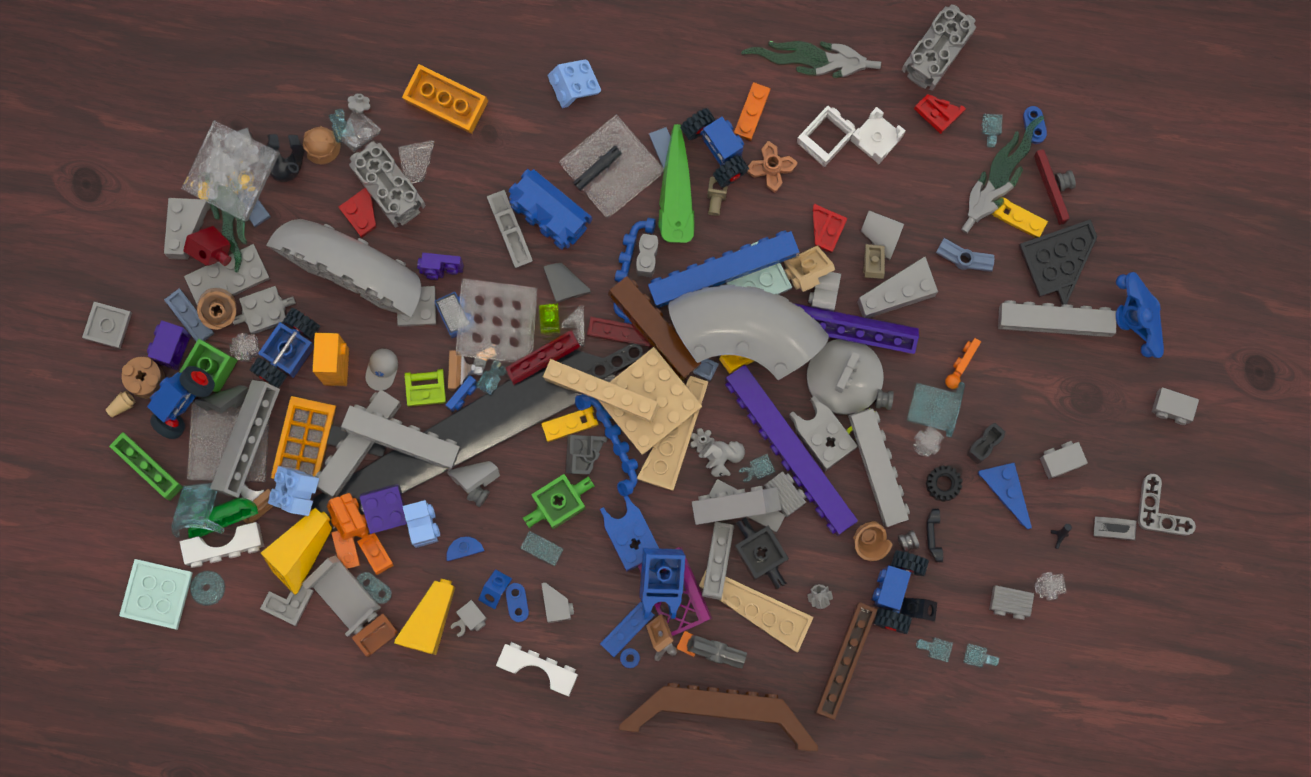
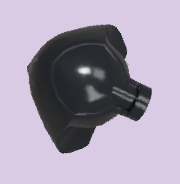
[261,134,305,182]

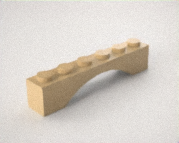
[543,359,659,423]

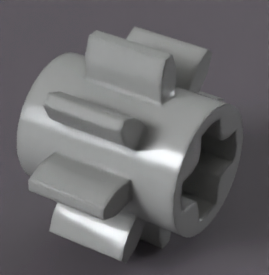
[807,584,833,609]

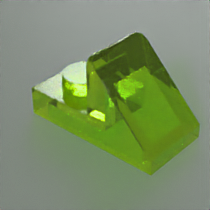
[539,303,561,335]

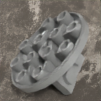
[807,339,884,415]

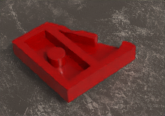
[914,94,966,134]
[338,188,377,238]
[813,204,848,253]

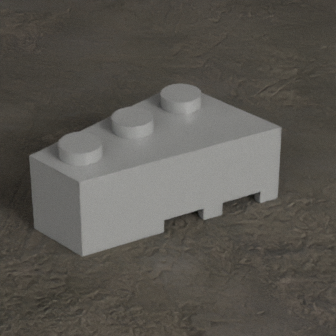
[164,198,211,260]

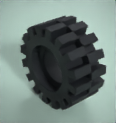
[926,465,963,502]

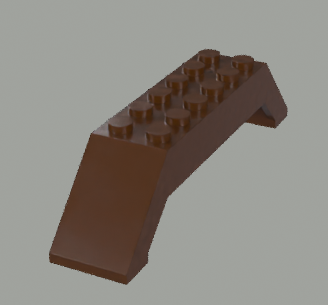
[619,683,818,752]

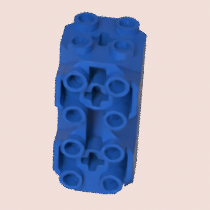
[508,169,592,250]

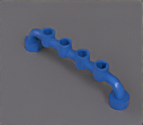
[614,218,656,324]
[575,394,638,496]

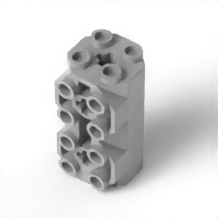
[902,4,976,91]
[349,141,426,228]

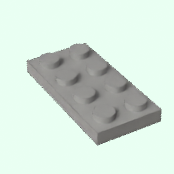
[184,244,270,305]

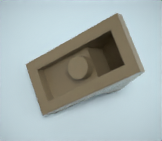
[863,244,885,279]

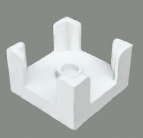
[850,107,906,164]

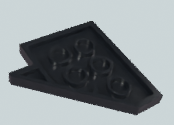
[1019,219,1097,305]

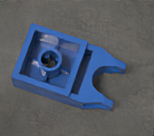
[600,495,659,572]
[640,548,686,619]

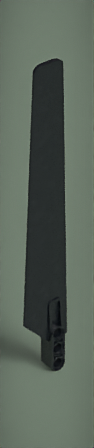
[312,344,643,531]

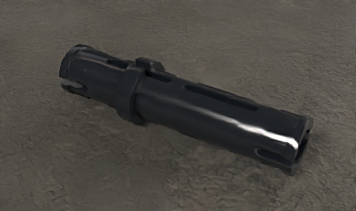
[572,145,623,191]

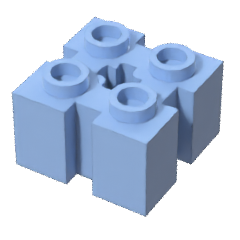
[268,466,319,516]
[403,500,440,548]

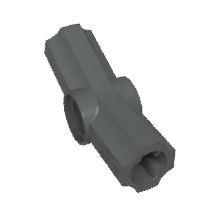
[687,635,747,669]

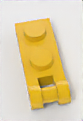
[992,197,1048,238]
[541,406,598,442]

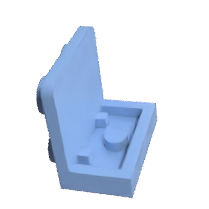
[548,60,601,108]

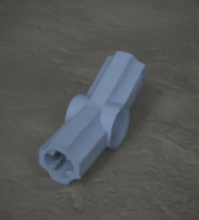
[936,238,995,272]

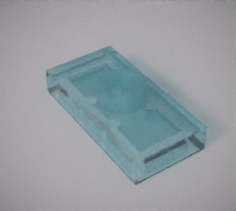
[520,531,564,566]

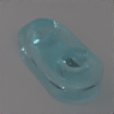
[356,572,392,604]

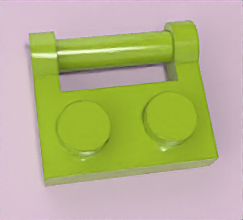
[405,369,446,407]

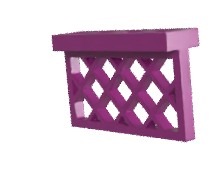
[638,547,712,636]

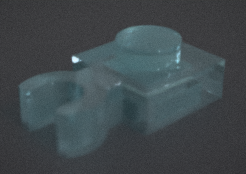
[739,454,775,483]

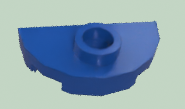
[447,537,485,562]

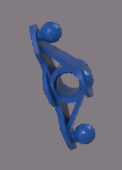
[1116,272,1164,358]

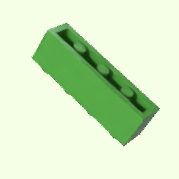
[109,432,183,501]

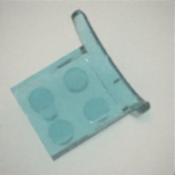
[907,382,965,438]
[171,483,224,538]

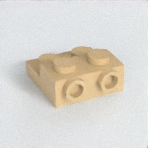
[784,245,835,292]

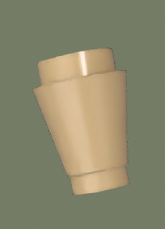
[106,391,136,418]

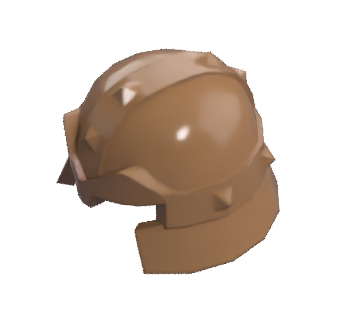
[303,126,341,165]
[853,521,892,561]

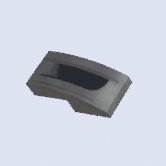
[1094,517,1137,540]

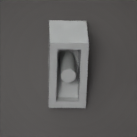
[542,583,574,623]

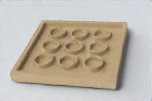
[598,347,702,455]

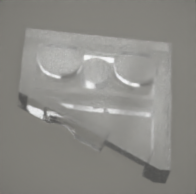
[341,110,381,152]
[398,140,435,183]

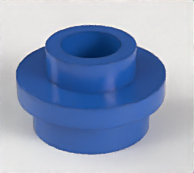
[620,648,640,668]

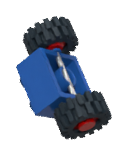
[680,108,749,188]
[249,308,321,388]
[871,550,929,634]

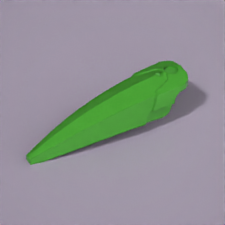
[658,124,695,243]

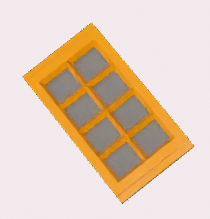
[271,396,337,479]

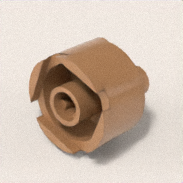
[197,288,236,330]
[122,357,165,399]

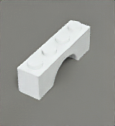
[179,522,264,568]
[496,642,578,697]

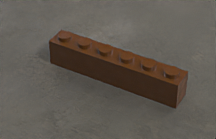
[608,276,701,381]
[815,602,878,720]

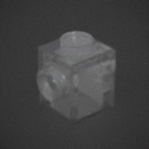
[229,333,260,362]
[913,425,945,457]
[1035,572,1067,601]

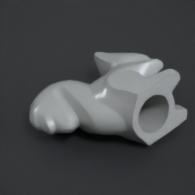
[698,441,745,477]

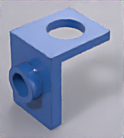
[478,570,512,609]

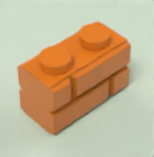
[327,493,367,541]

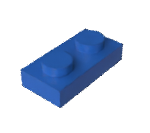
[446,376,477,412]

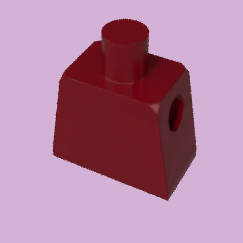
[183,226,232,266]

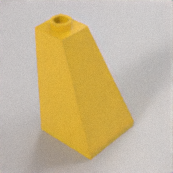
[261,508,332,595]
[394,579,455,655]

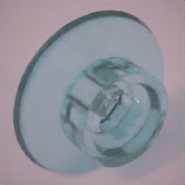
[190,571,225,606]

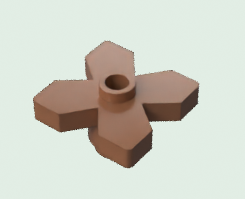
[747,141,798,193]

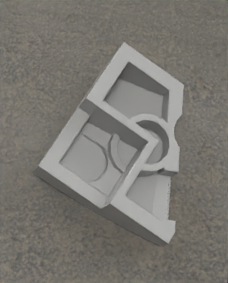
[861,211,904,260]
[447,461,500,494]

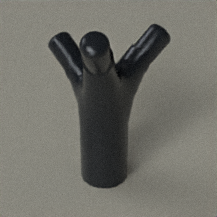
[1051,524,1072,549]

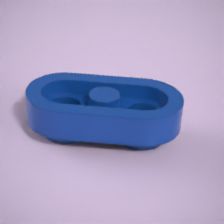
[1023,106,1047,144]
[506,583,529,622]

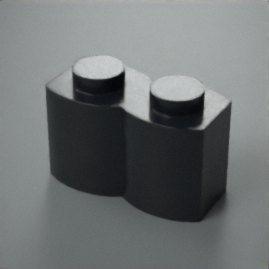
[967,423,1005,464]

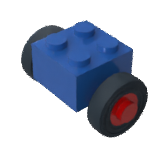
[147,366,215,439]

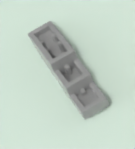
[486,190,533,268]

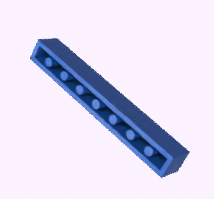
[648,230,800,308]

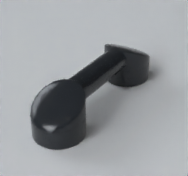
[926,508,943,563]

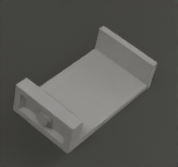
[302,555,381,637]

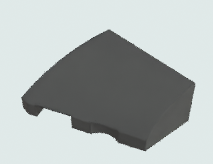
[543,263,591,303]
[566,435,607,474]

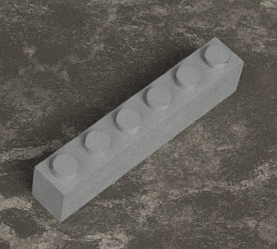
[998,300,1116,337]
[210,380,280,498]
[315,389,401,499]
[341,405,460,471]
[848,408,910,527]

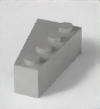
[857,257,938,318]
[692,486,781,525]

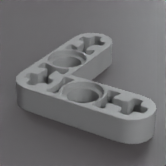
[1138,474,1196,536]

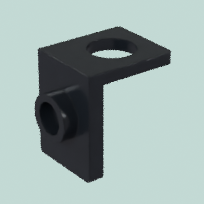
[901,597,937,622]

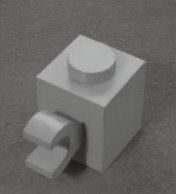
[451,600,487,637]

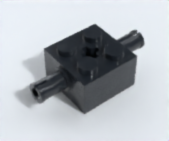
[734,517,789,590]

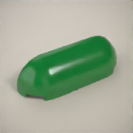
[188,498,258,539]

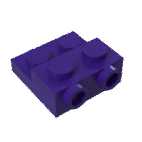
[417,252,464,280]

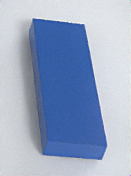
[600,602,655,657]

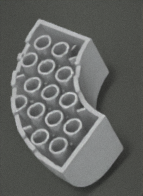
[266,219,421,317]
[668,285,829,380]

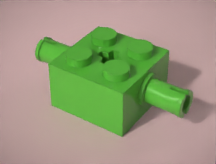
[523,474,595,530]

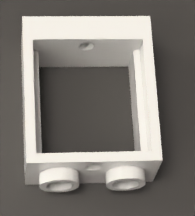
[797,106,856,167]

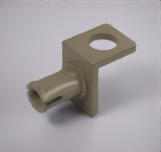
[707,177,728,216]

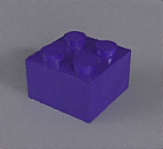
[147,320,191,371]
[360,484,407,534]

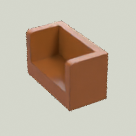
[352,613,399,657]

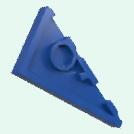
[977,463,1032,529]

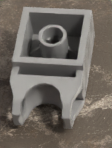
[789,396,858,471]

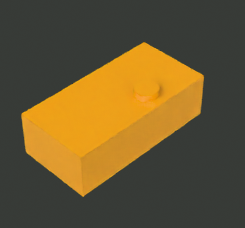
[402,64,488,134]
[313,333,349,386]

